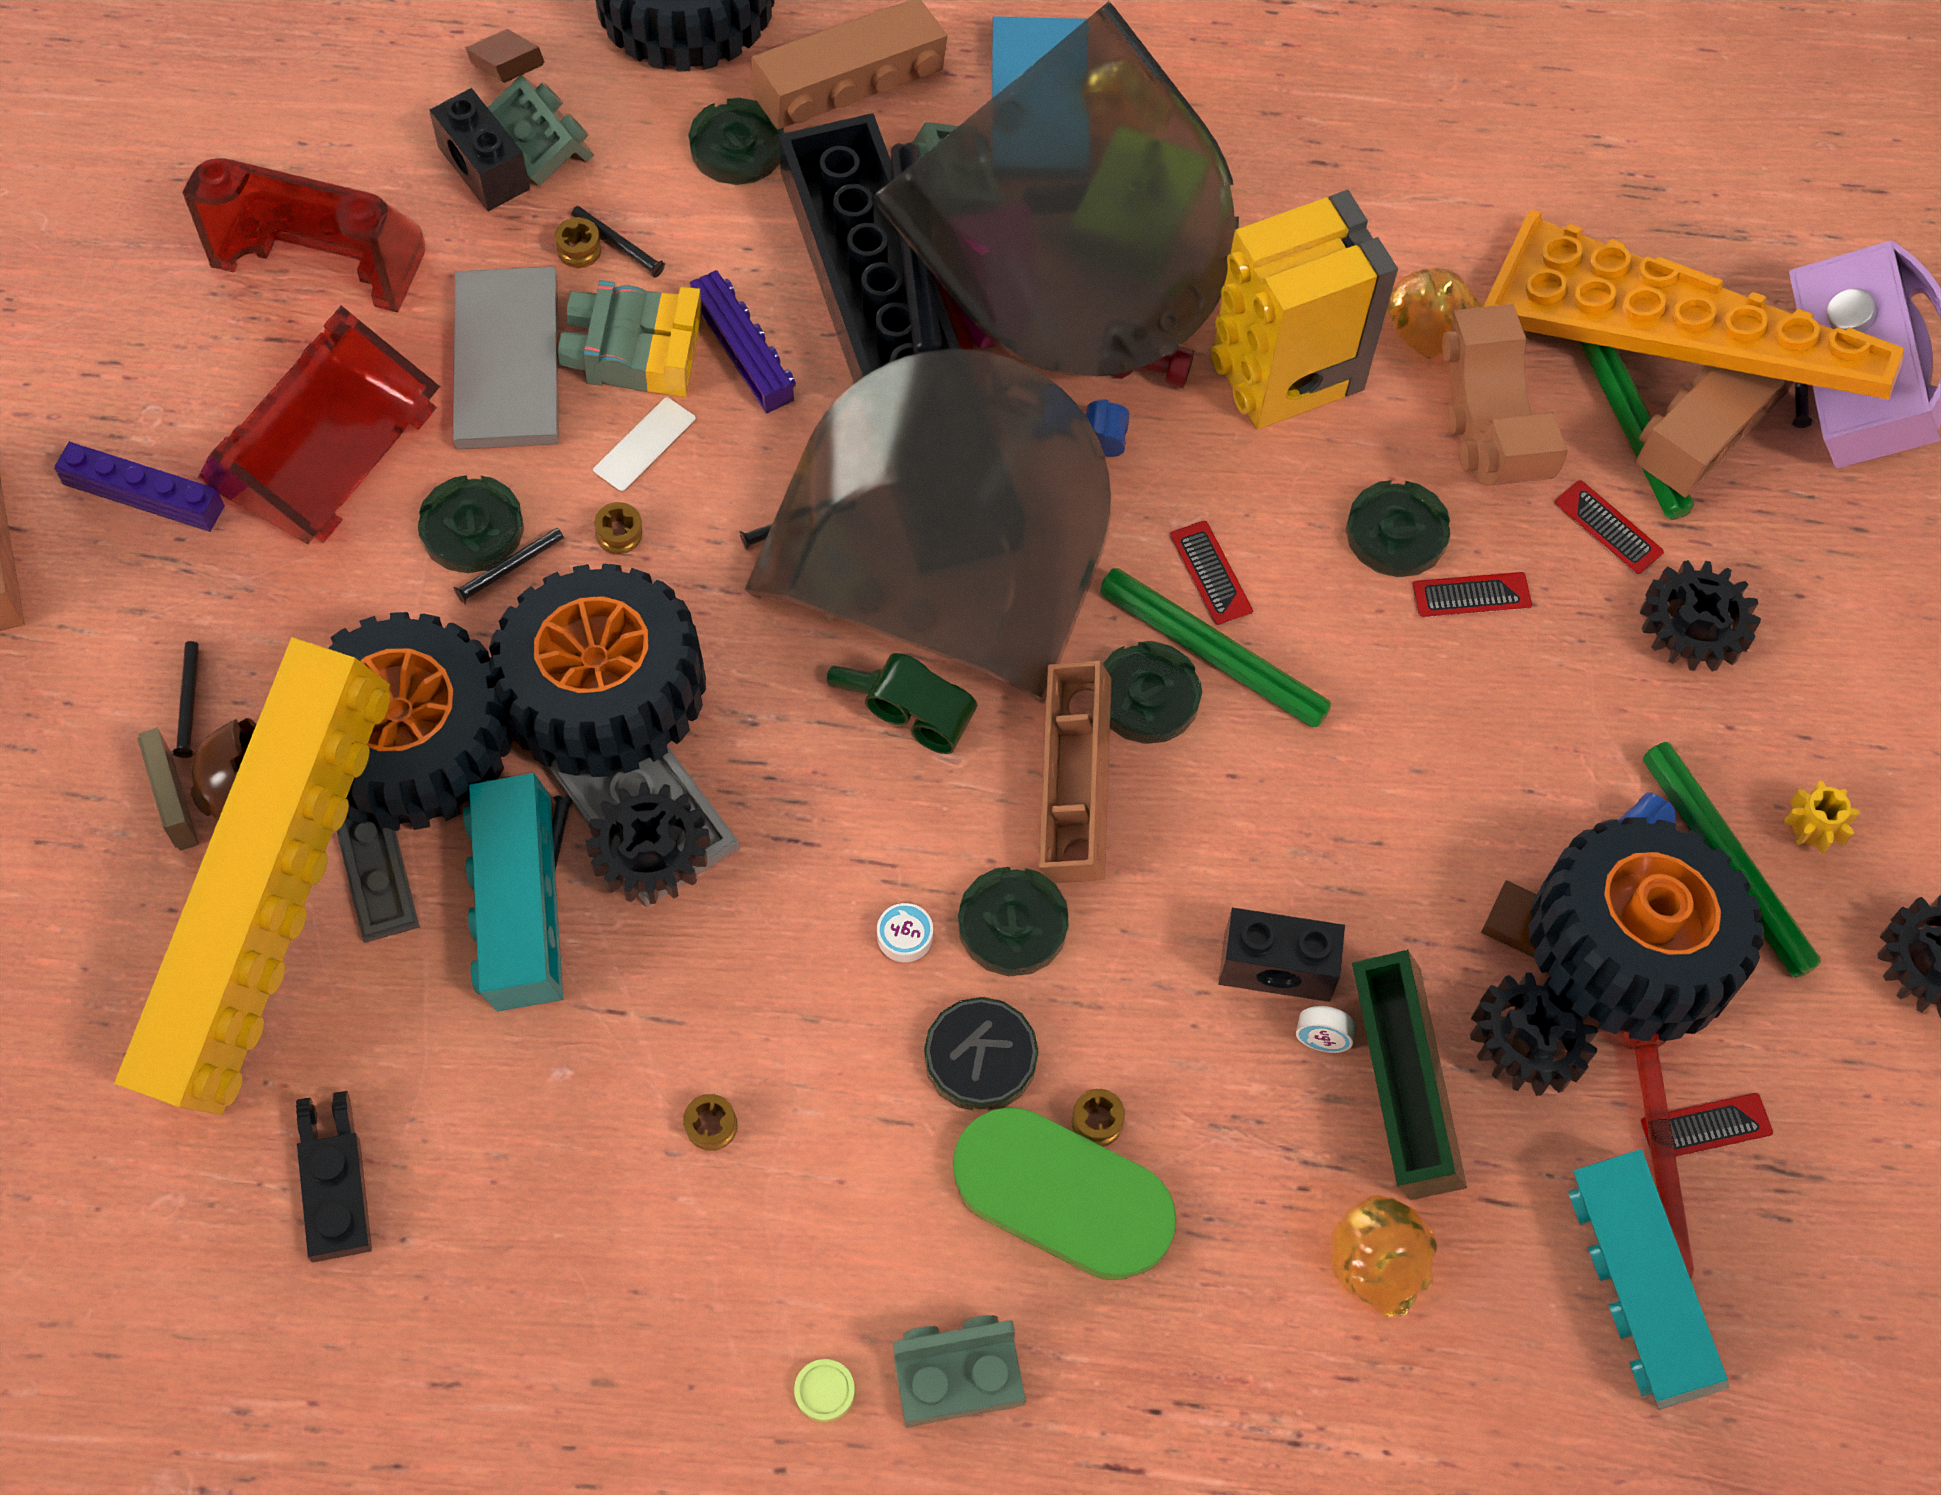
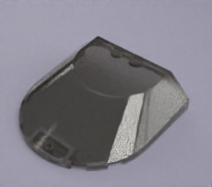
[870,1,1239,377]
[745,349,1111,703]

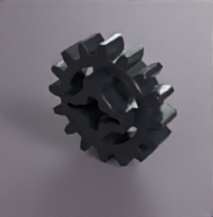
[1640,560,1761,672]
[586,782,710,904]
[1877,895,1941,1018]
[1470,972,1598,1096]

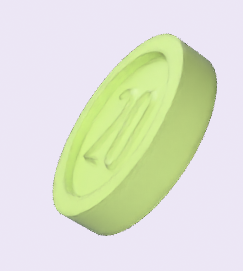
[794,1359,855,1423]

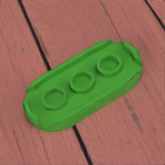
[953,1108,1176,1281]

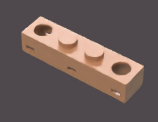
[1039,660,1112,883]

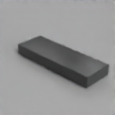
[337,813,420,943]

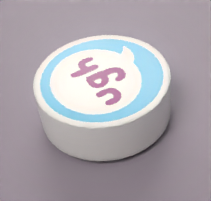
[877,903,933,963]
[1296,1006,1356,1053]

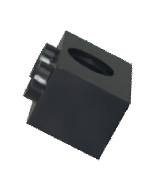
[429,88,530,211]
[1218,907,1345,1002]

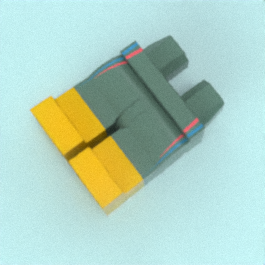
[558,280,702,398]

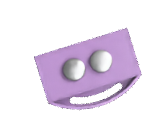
[1789,240,1941,469]

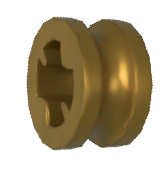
[555,217,602,268]
[594,502,643,554]
[1072,1089,1125,1147]
[683,1094,738,1151]

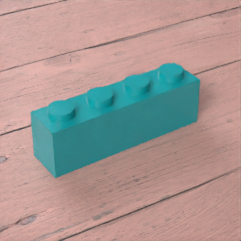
[463,773,563,1012]
[1568,1149,1729,1410]

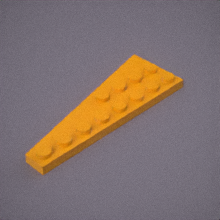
[1483,210,1905,400]

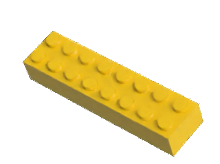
[114,637,391,1116]

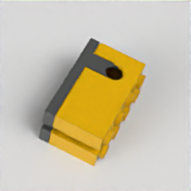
[1210,190,1398,430]

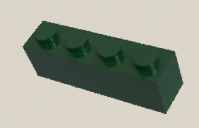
[1352,949,1467,1200]

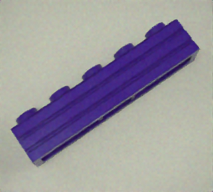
[690,270,796,414]
[54,441,225,532]

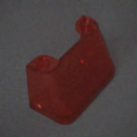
[182,158,426,313]
[198,305,441,545]

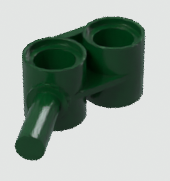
[827,653,978,754]

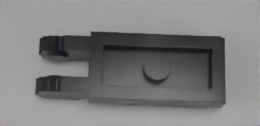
[296,1091,372,1263]

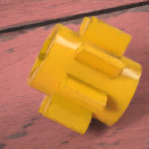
[1784,781,1860,853]

